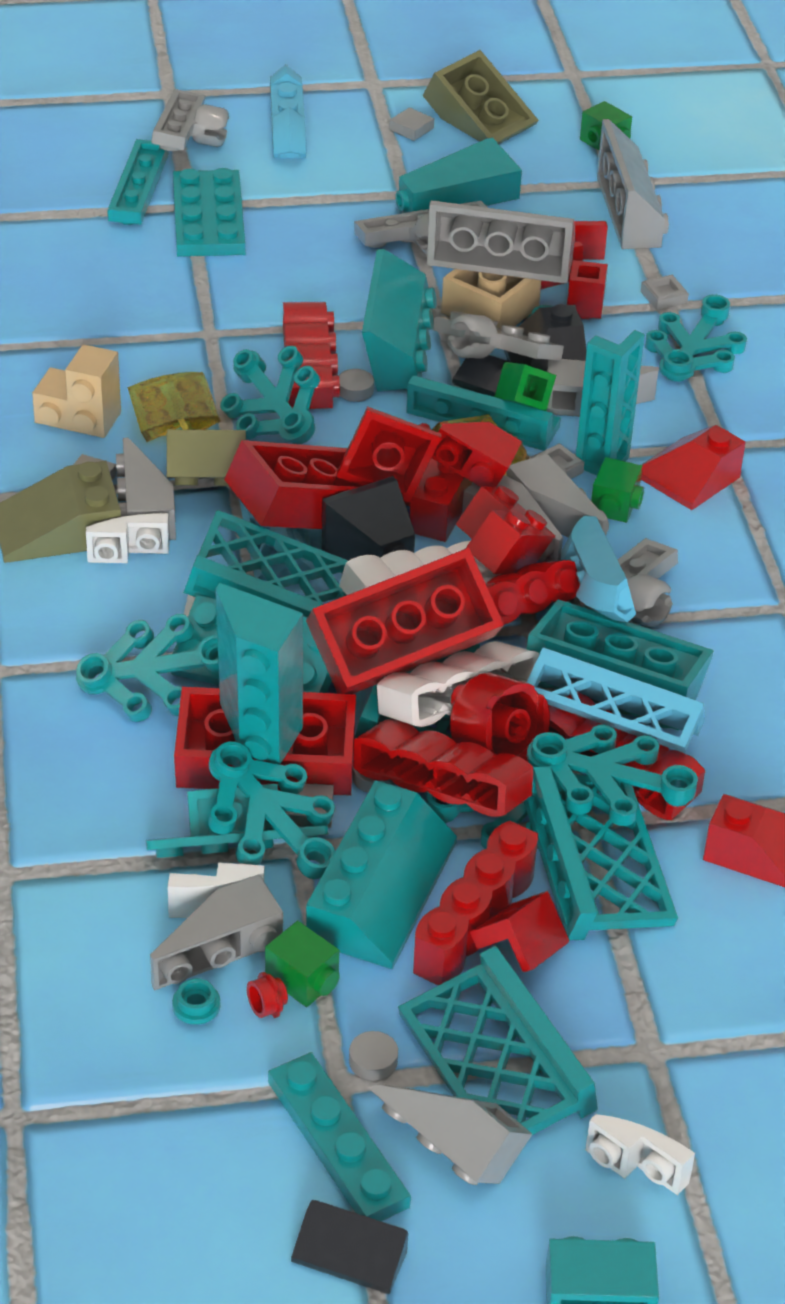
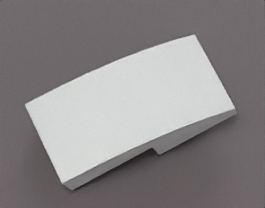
[86,513,170,563]
[167,862,264,918]
[585,1114,695,1195]

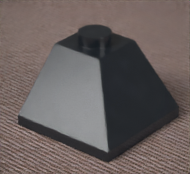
[504,304,587,372]
[321,476,415,561]

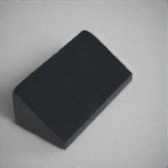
[452,355,513,397]
[291,1200,408,1294]

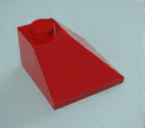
[336,406,441,503]
[641,425,746,510]
[703,794,785,887]

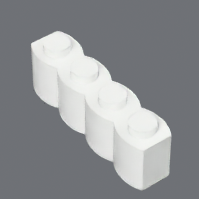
[339,541,501,595]
[377,641,540,727]

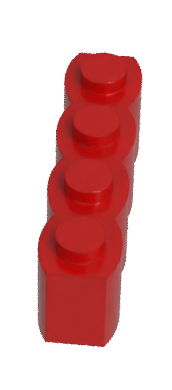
[283,302,340,409]
[486,560,580,625]
[548,692,705,820]
[353,719,533,817]
[413,821,538,985]

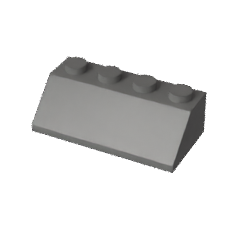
[597,119,669,249]
[427,201,576,283]

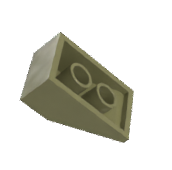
[423,50,539,144]
[167,429,246,486]
[0,461,121,563]

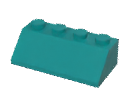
[362,249,437,392]
[215,583,303,765]
[526,599,714,731]
[306,780,457,969]

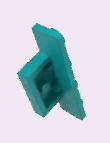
[146,784,328,858]

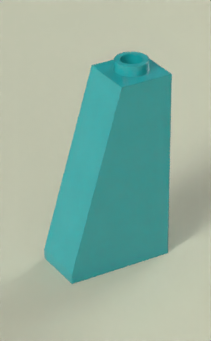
[395,137,522,213]

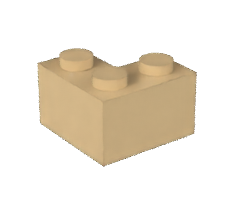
[32,344,121,438]

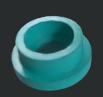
[172,978,220,1025]

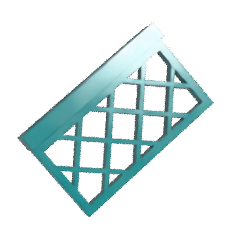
[183,510,348,617]
[524,767,678,941]
[398,946,598,1135]

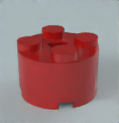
[450,673,550,761]

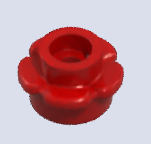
[247,972,288,1018]

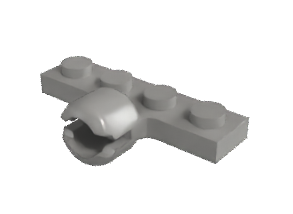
[151,89,229,151]
[354,201,488,255]
[433,311,564,360]
[567,538,678,627]

